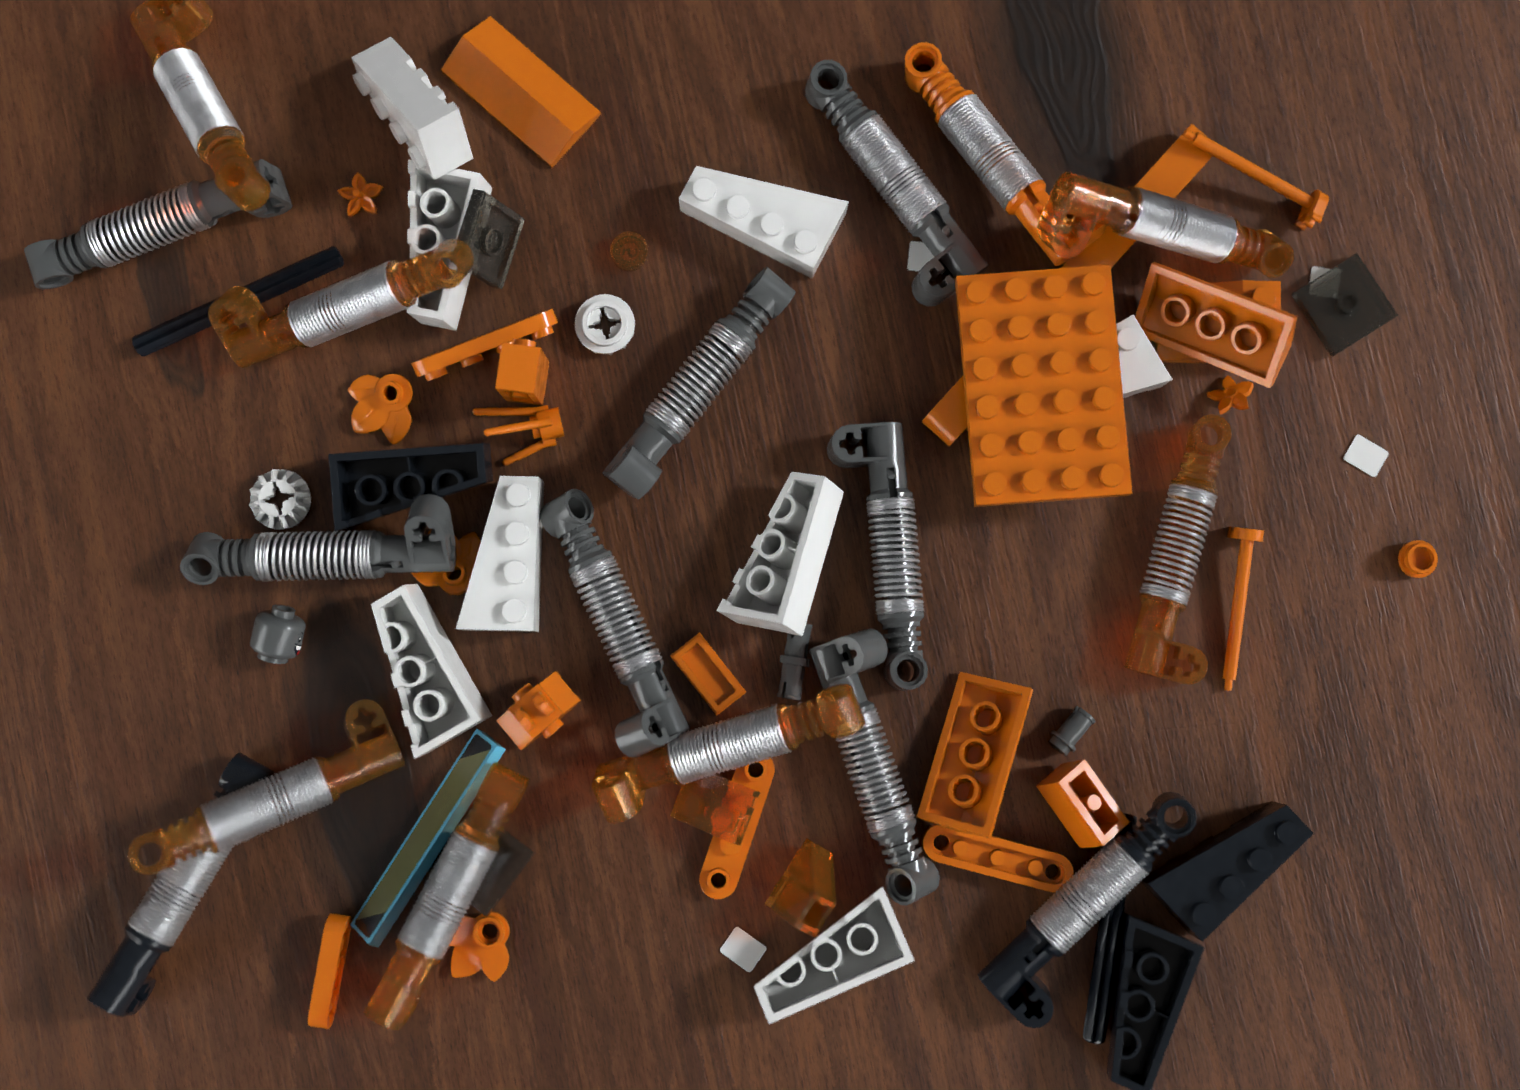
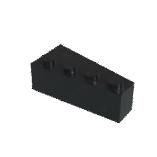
[328,443,493,531]
[1140,801,1314,942]
[1107,913,1205,1090]

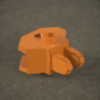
[496,671,582,750]

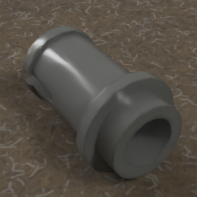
[1048,706,1096,756]

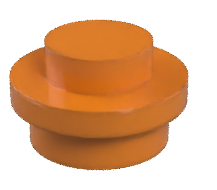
[1398,540,1438,578]

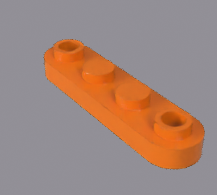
[411,308,558,382]
[699,758,775,899]
[921,824,1074,893]

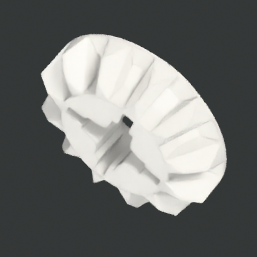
[575,294,635,355]
[248,469,311,530]

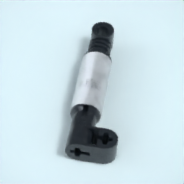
[87,752,274,1017]
[977,792,1197,1028]

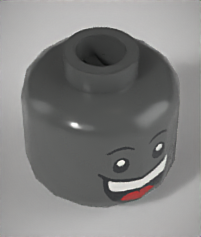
[250,604,306,664]

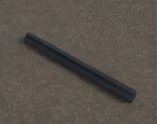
[132,246,344,356]
[1083,813,1137,1044]

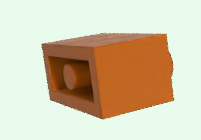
[495,338,549,406]
[1036,759,1130,848]

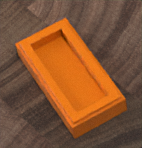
[670,632,746,716]

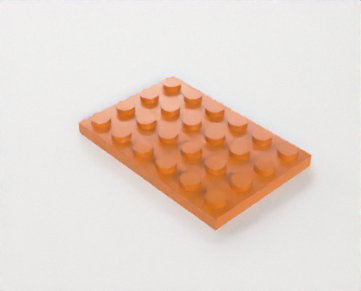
[955,265,1132,507]

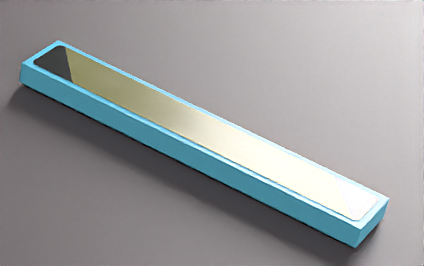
[350,728,506,948]

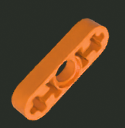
[308,913,351,1029]

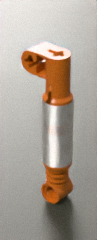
[905,42,1111,266]

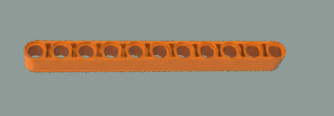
[921,124,1212,447]

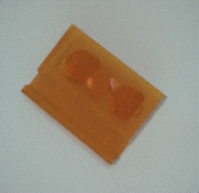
[670,774,760,845]

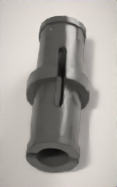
[777,624,813,701]

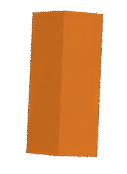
[441,16,601,168]
[1135,262,1298,388]
[917,672,1033,839]

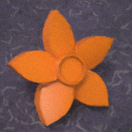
[337,172,383,217]
[1207,375,1254,415]

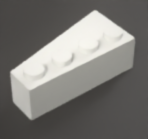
[351,37,474,180]
[679,166,849,278]
[716,472,844,636]
[371,584,492,759]

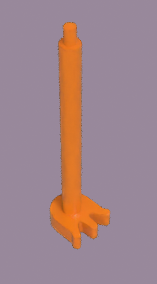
[1183,129,1329,230]
[1222,526,1264,691]

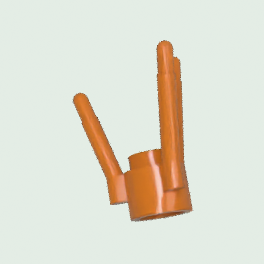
[472,405,564,466]

